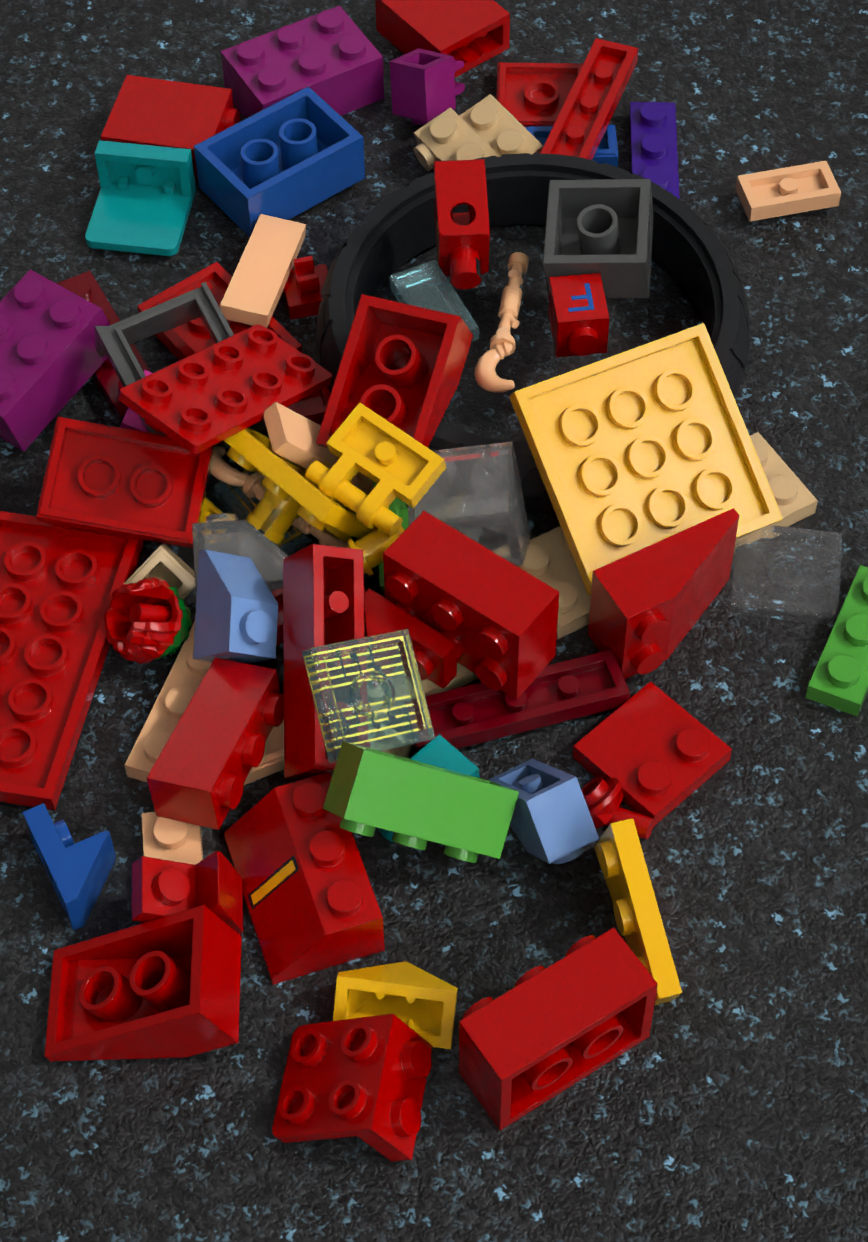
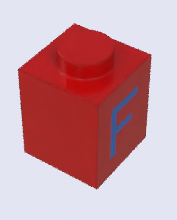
[548,273,609,358]

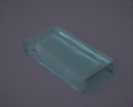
[389,259,479,342]

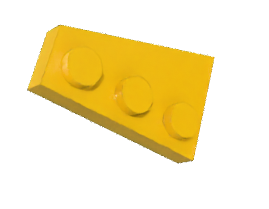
[594,818,682,1006]

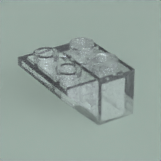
[408,441,531,566]

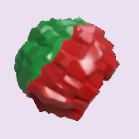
[104,577,191,664]

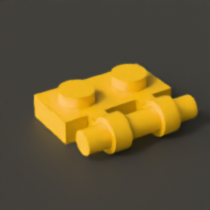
[305,402,447,536]

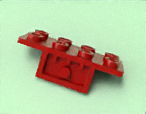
[118,324,332,454]

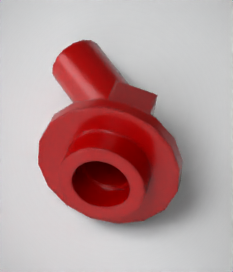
[581,777,654,840]

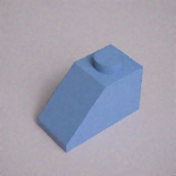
[193,550,278,664]
[489,758,599,864]

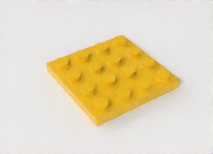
[509,323,783,596]

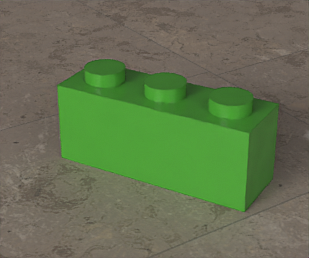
[323,741,519,863]

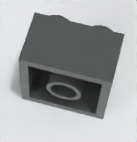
[543,179,654,298]

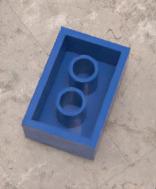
[194,87,365,237]

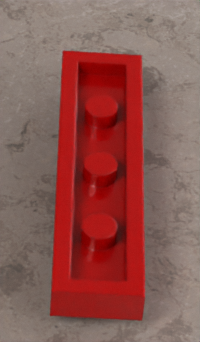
[540,38,639,160]

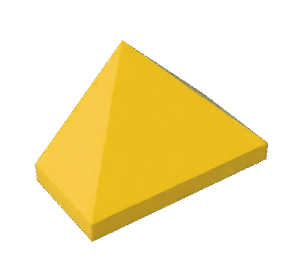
[333,961,458,1049]

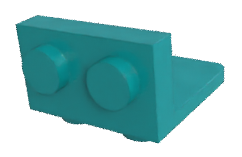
[85,140,196,256]

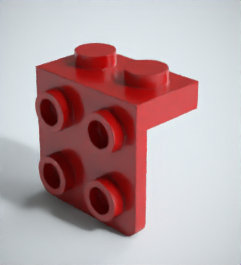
[272,1014,433,1162]

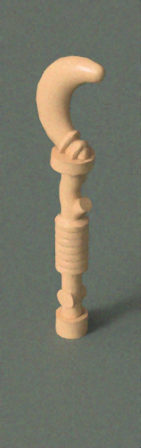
[474,252,529,393]
[209,446,349,548]

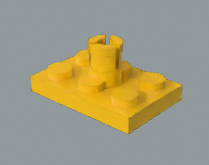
[223,427,376,544]

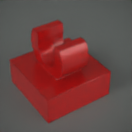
[282,256,328,320]

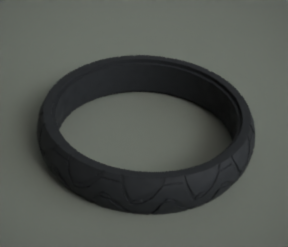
[316,153,750,513]

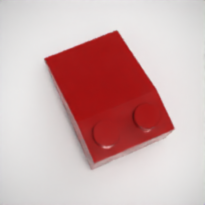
[316,294,473,448]
[588,508,740,679]
[44,905,242,1062]

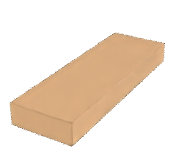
[220,214,306,328]
[263,402,374,495]

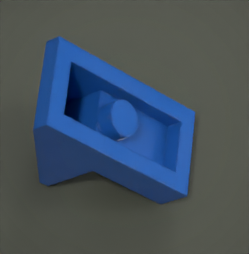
[22,803,116,931]

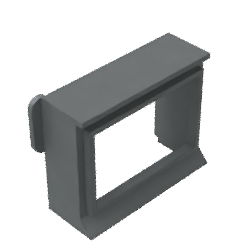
[95,282,267,449]

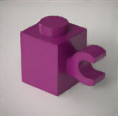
[389,48,465,125]

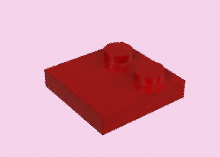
[573,681,732,826]

